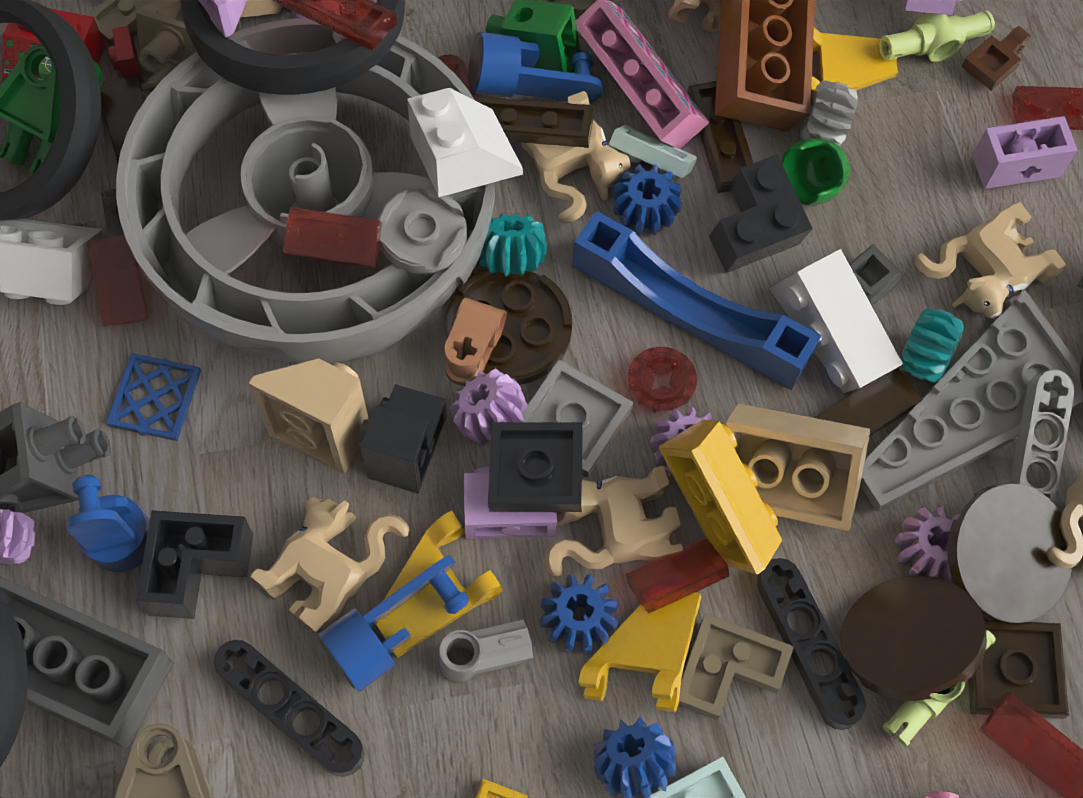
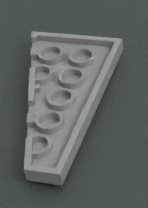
[860,290,1083,512]

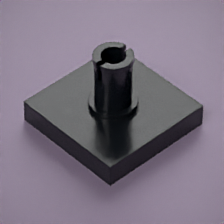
[488,422,583,512]

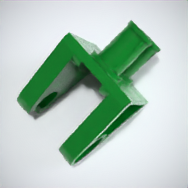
[0,45,102,174]

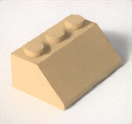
[248,358,369,475]
[726,403,870,531]

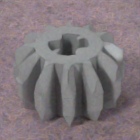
[800,80,858,146]

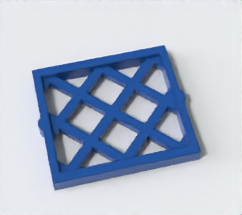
[106,353,201,441]

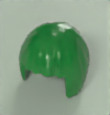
[781,138,850,206]

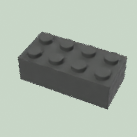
[0,576,174,749]

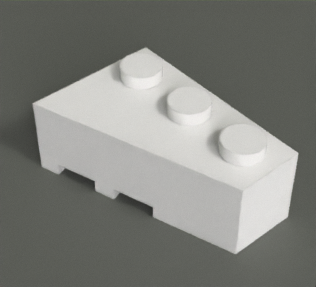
[769,249,903,393]

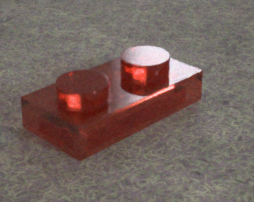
[1012,86,1083,130]
[283,207,383,268]

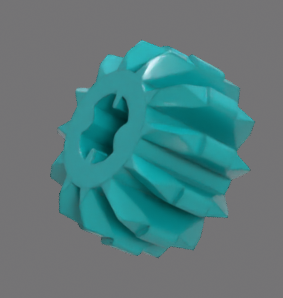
[479,213,547,276]
[901,307,964,383]

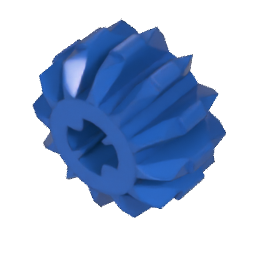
[612,164,682,235]
[540,574,618,653]
[594,717,676,798]

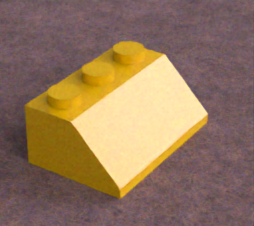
[658,420,782,574]

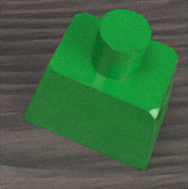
[486,0,581,73]

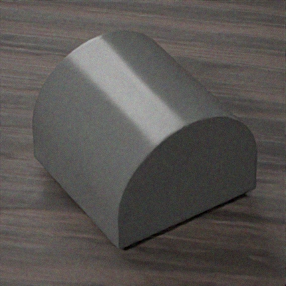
[849,244,902,305]

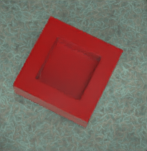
[108,26,143,82]

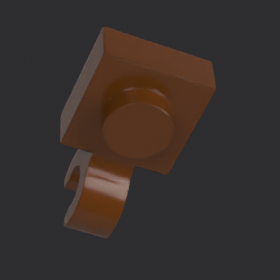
[962,26,1030,91]

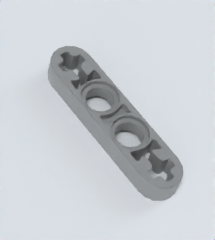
[1010,370,1074,504]

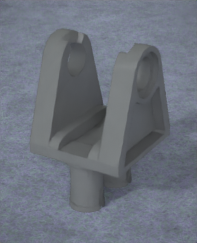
[0,402,111,513]

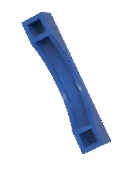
[572,211,821,390]

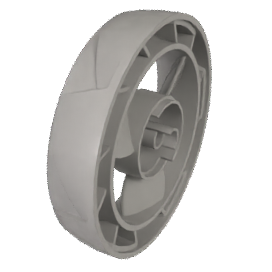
[116,17,495,365]

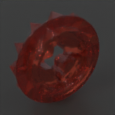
[628,347,697,413]

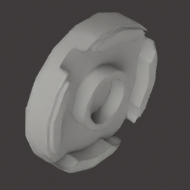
[378,188,467,273]

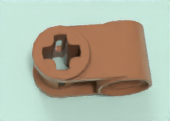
[444,297,507,386]

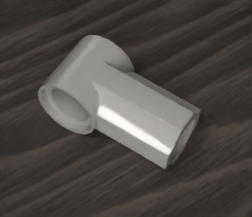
[438,619,534,683]

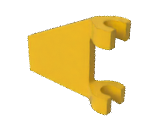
[811,27,898,96]
[376,511,504,658]
[578,587,702,713]

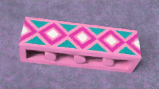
[576,0,709,149]

